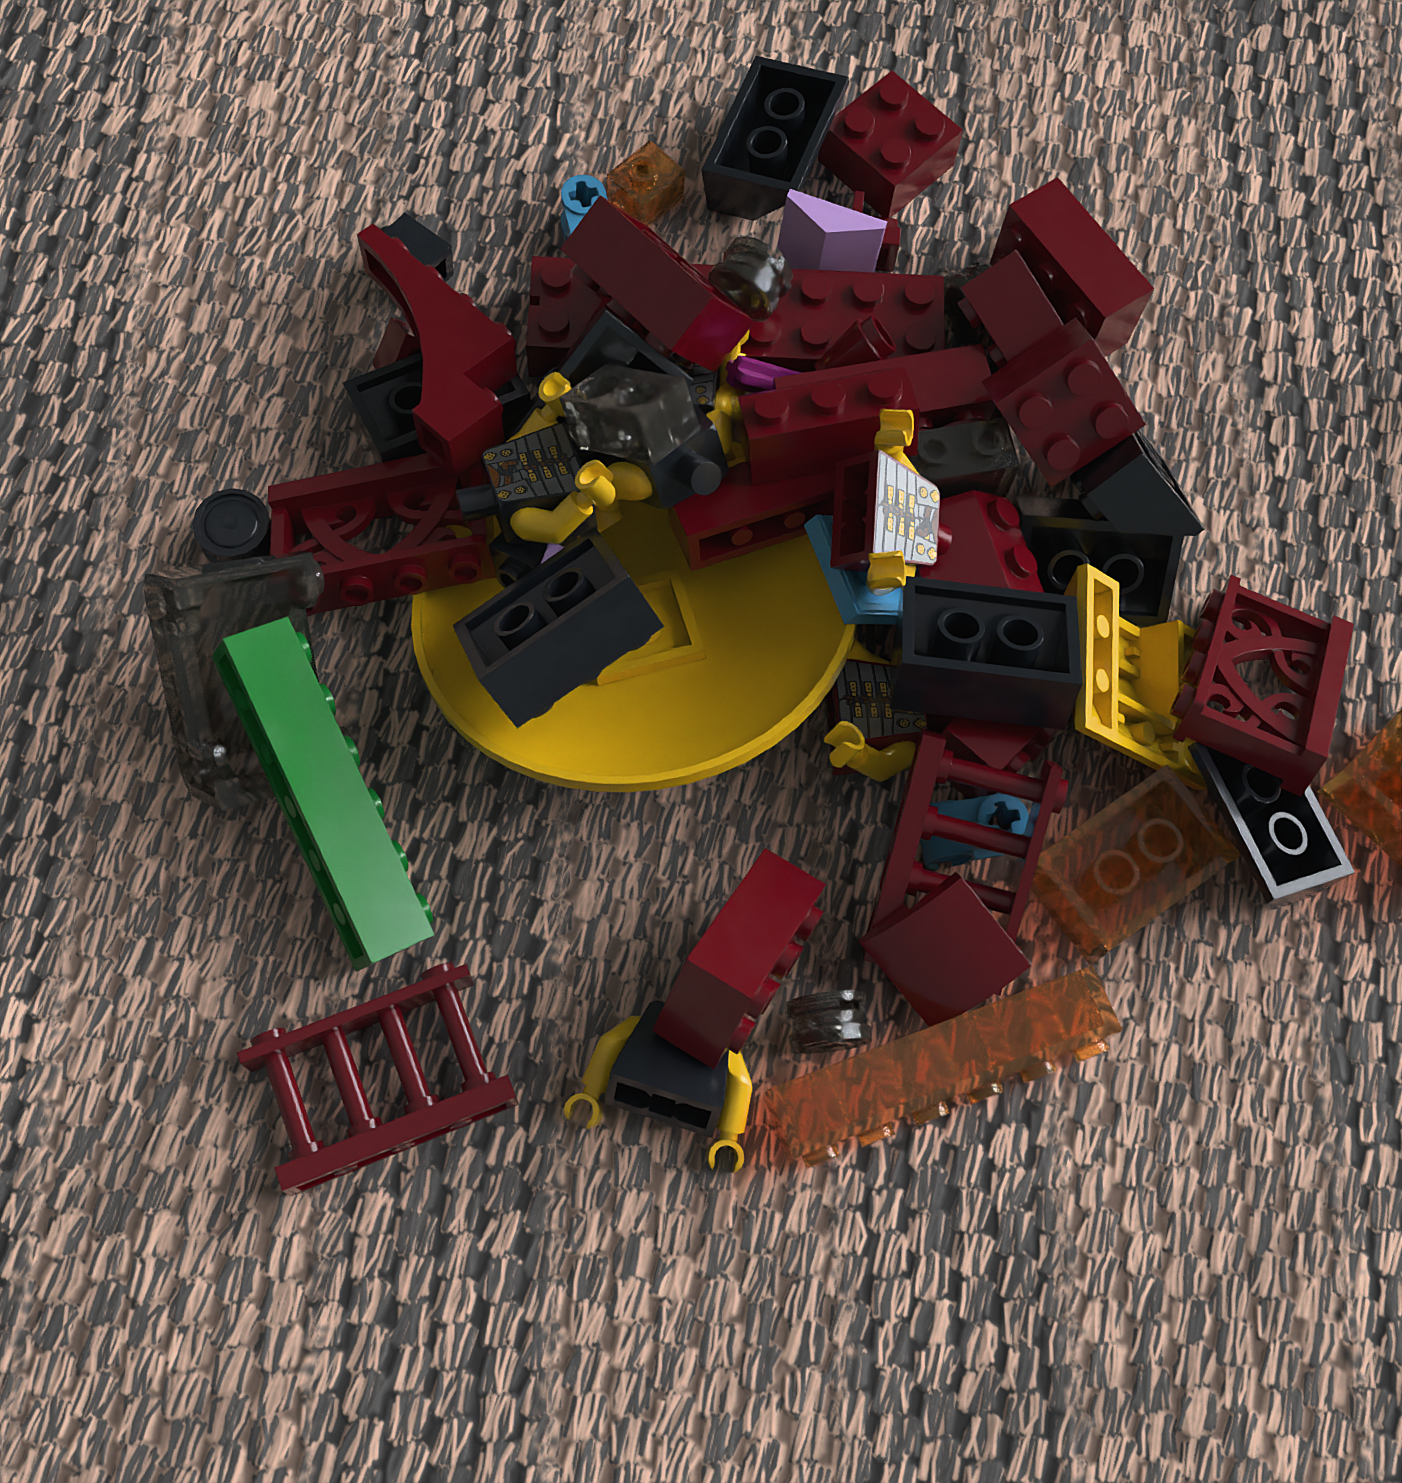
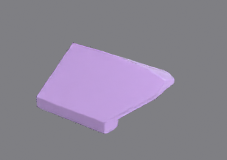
[777,189,887,272]

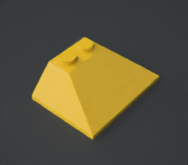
[1063,563,1207,790]

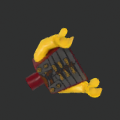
[830,409,952,596]
[823,638,955,782]

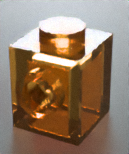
[607,140,685,226]

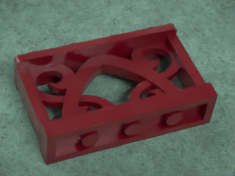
[267,453,496,619]
[1169,574,1354,797]

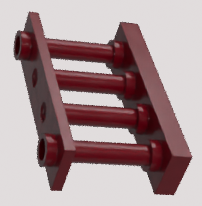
[862,728,1068,996]
[237,962,519,1196]

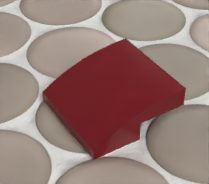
[858,871,1032,1029]

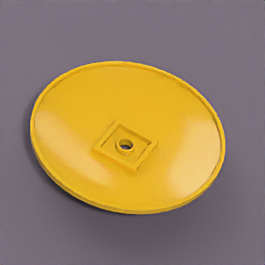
[411,441,857,793]

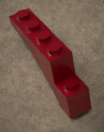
[357,224,518,477]

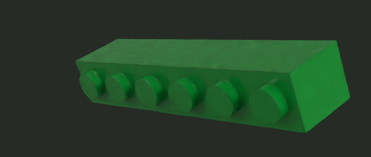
[211,617,435,972]

